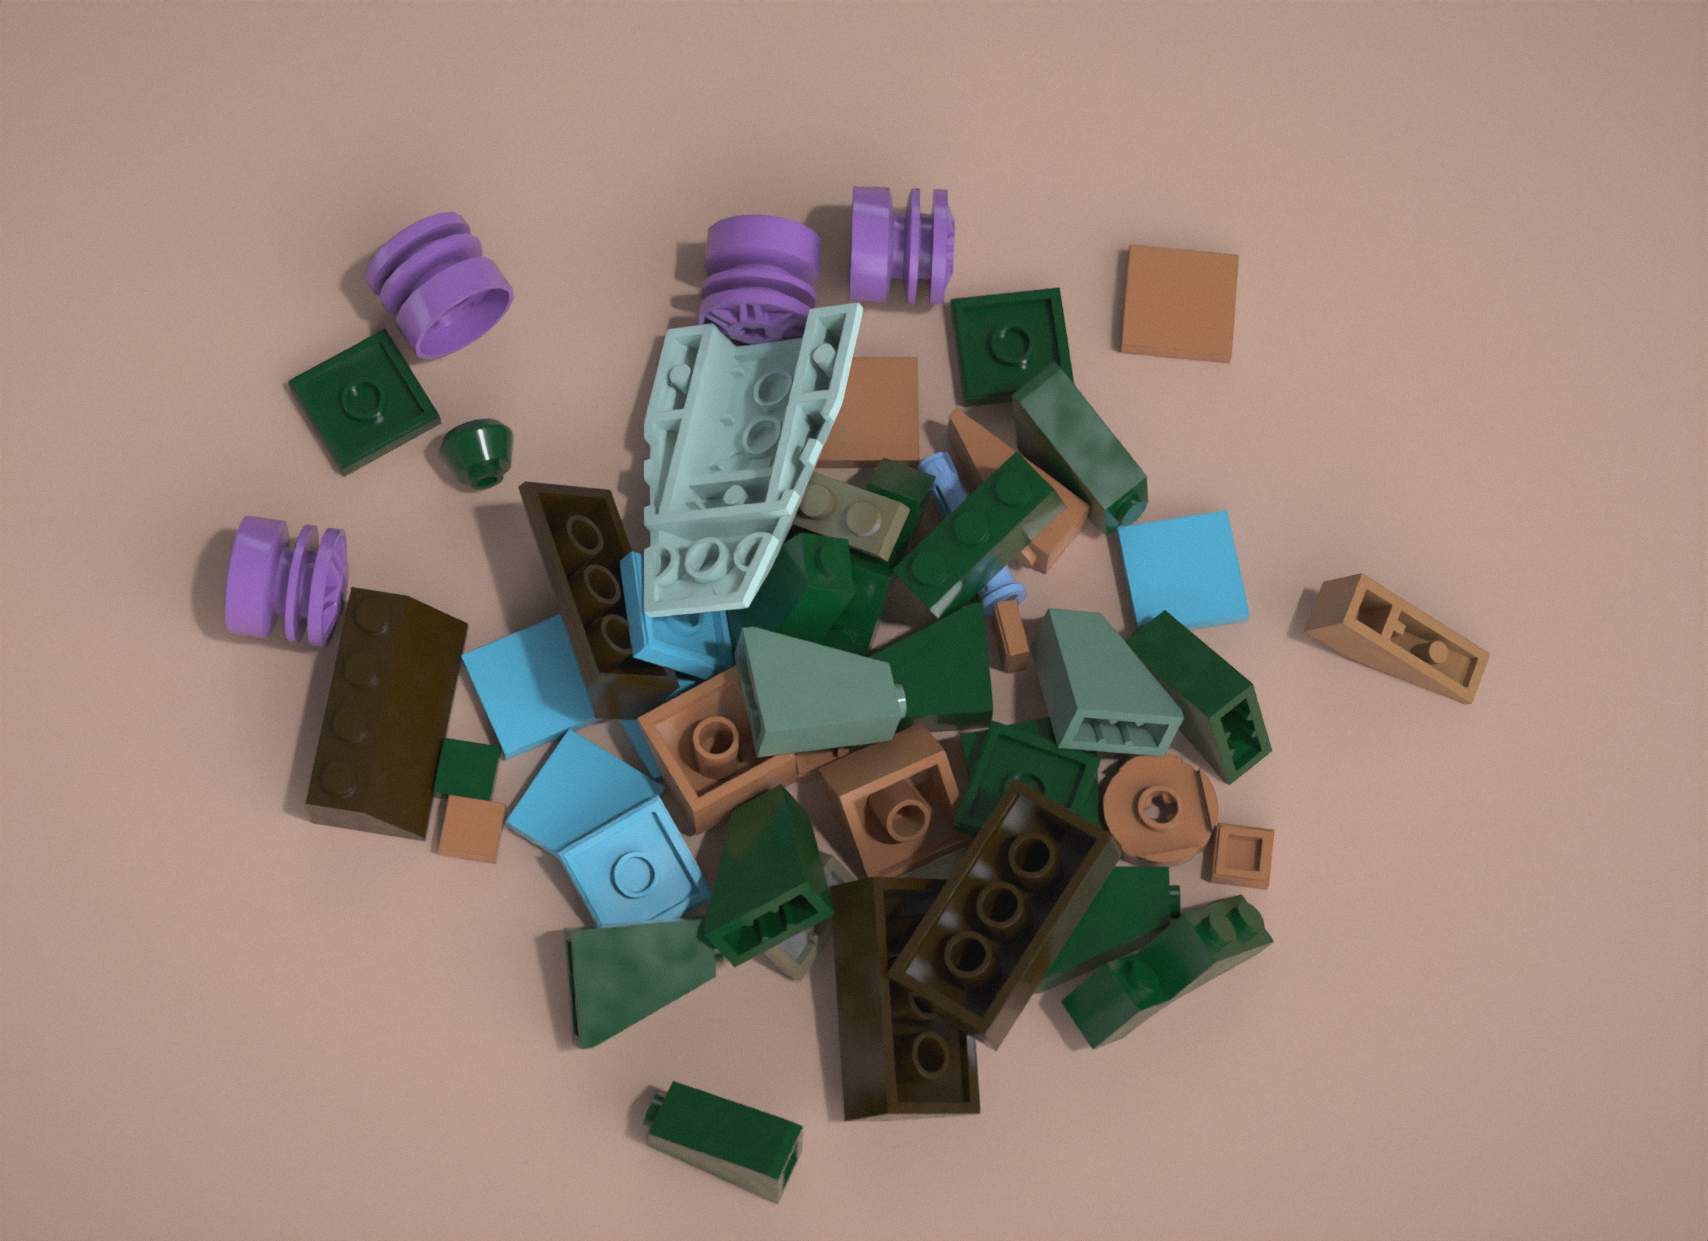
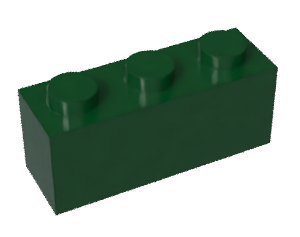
[892,451,1067,620]

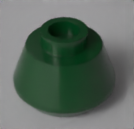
[439,419,514,490]

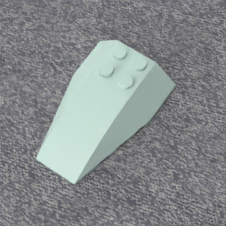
[644,302,864,618]

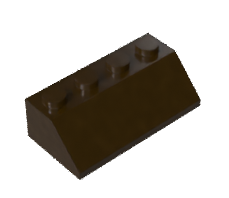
[518,481,680,720]
[305,587,469,842]
[886,778,1122,1051]
[830,876,981,1121]

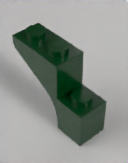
[820,458,936,658]
[1061,894,1274,1050]

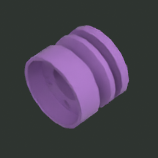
[849,186,955,305]
[365,212,514,360]
[698,214,822,346]
[225,516,349,647]

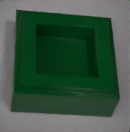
[433,737,502,801]

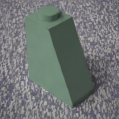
[1030,608,1184,756]
[734,627,906,757]

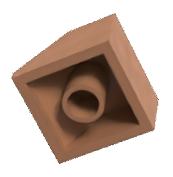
[637,665,796,836]
[818,722,974,878]

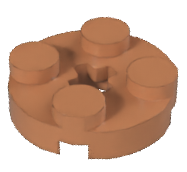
[1102,752,1218,868]

